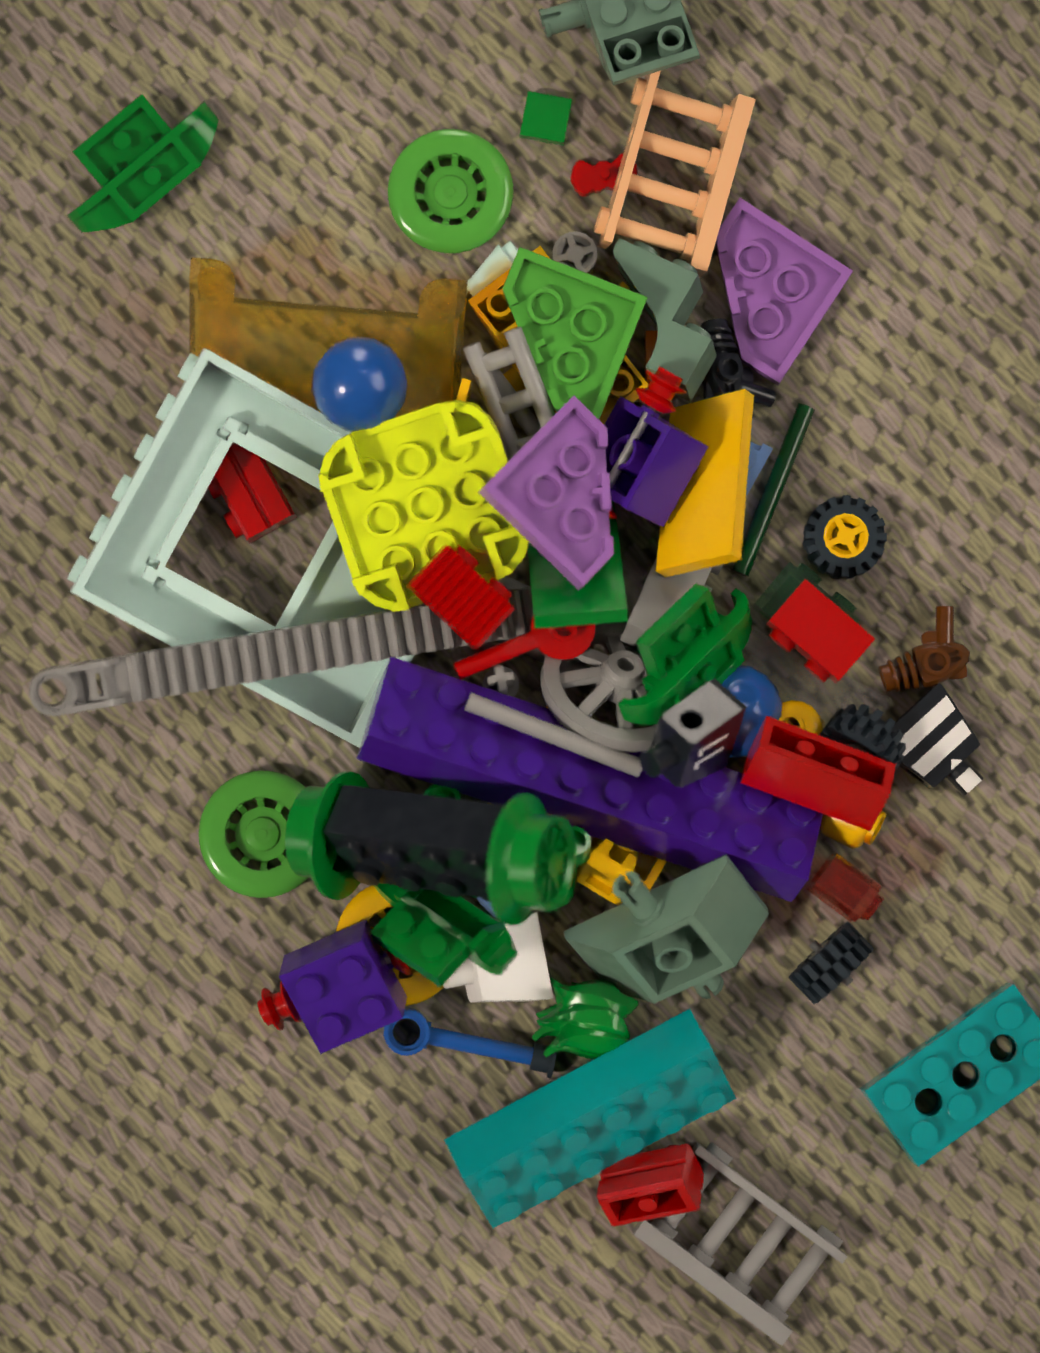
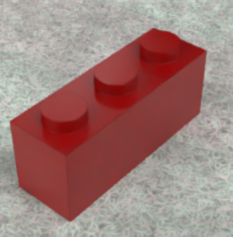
[741,715,896,831]

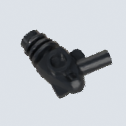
[701,318,776,407]

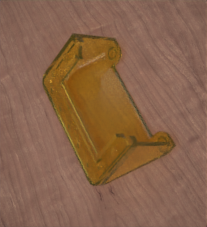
[189,257,469,418]

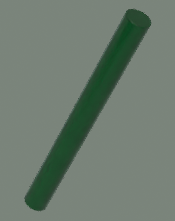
[732,403,815,577]

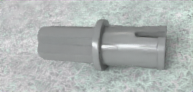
[483,665,519,697]

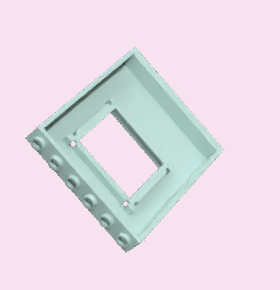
[67,348,422,748]

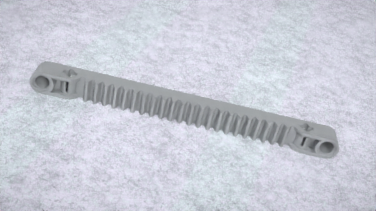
[29,586,533,716]

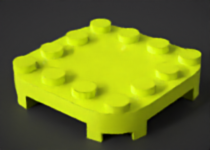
[318,400,529,612]

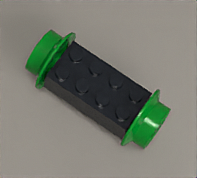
[285,771,576,925]

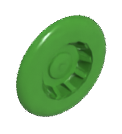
[388,129,513,253]
[199,770,308,898]

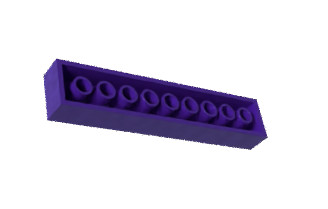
[357,657,823,902]

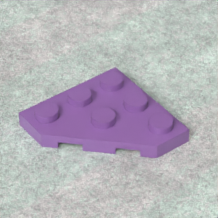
[715,198,853,386]
[479,396,614,590]

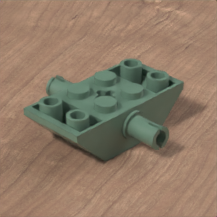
[539,0,700,86]
[563,855,769,1004]

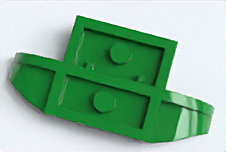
[67,94,219,233]
[618,583,752,725]
[370,883,518,987]

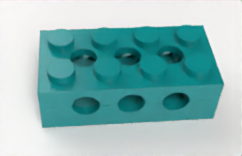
[859,983,1040,1167]

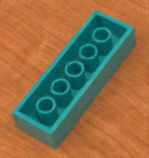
[444,1009,736,1228]

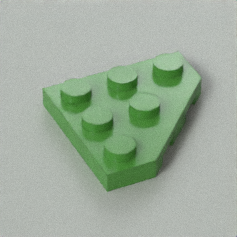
[502,247,648,420]

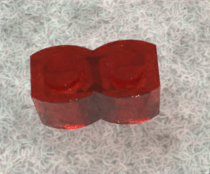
[806,853,884,922]

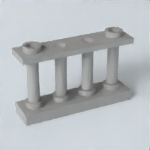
[632,1142,848,1346]

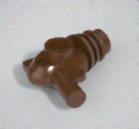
[878,606,970,692]

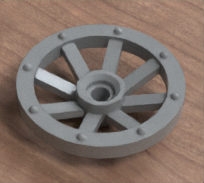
[540,622,657,752]

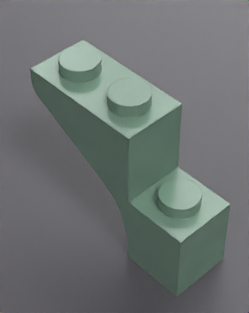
[613,238,717,402]

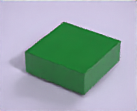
[520,91,572,146]

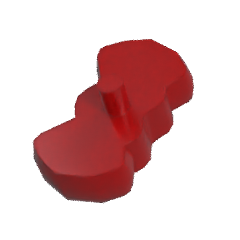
[570,153,638,197]

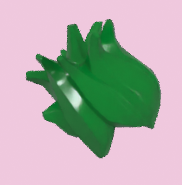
[532,977,639,1059]

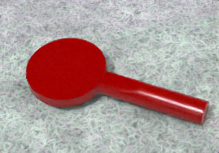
[453,616,595,680]

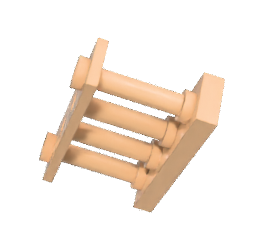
[594,71,756,277]

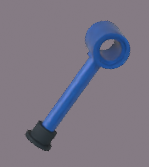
[384,1007,557,1079]

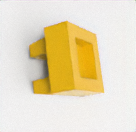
[577,839,638,904]

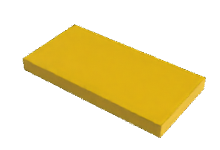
[656,389,754,578]

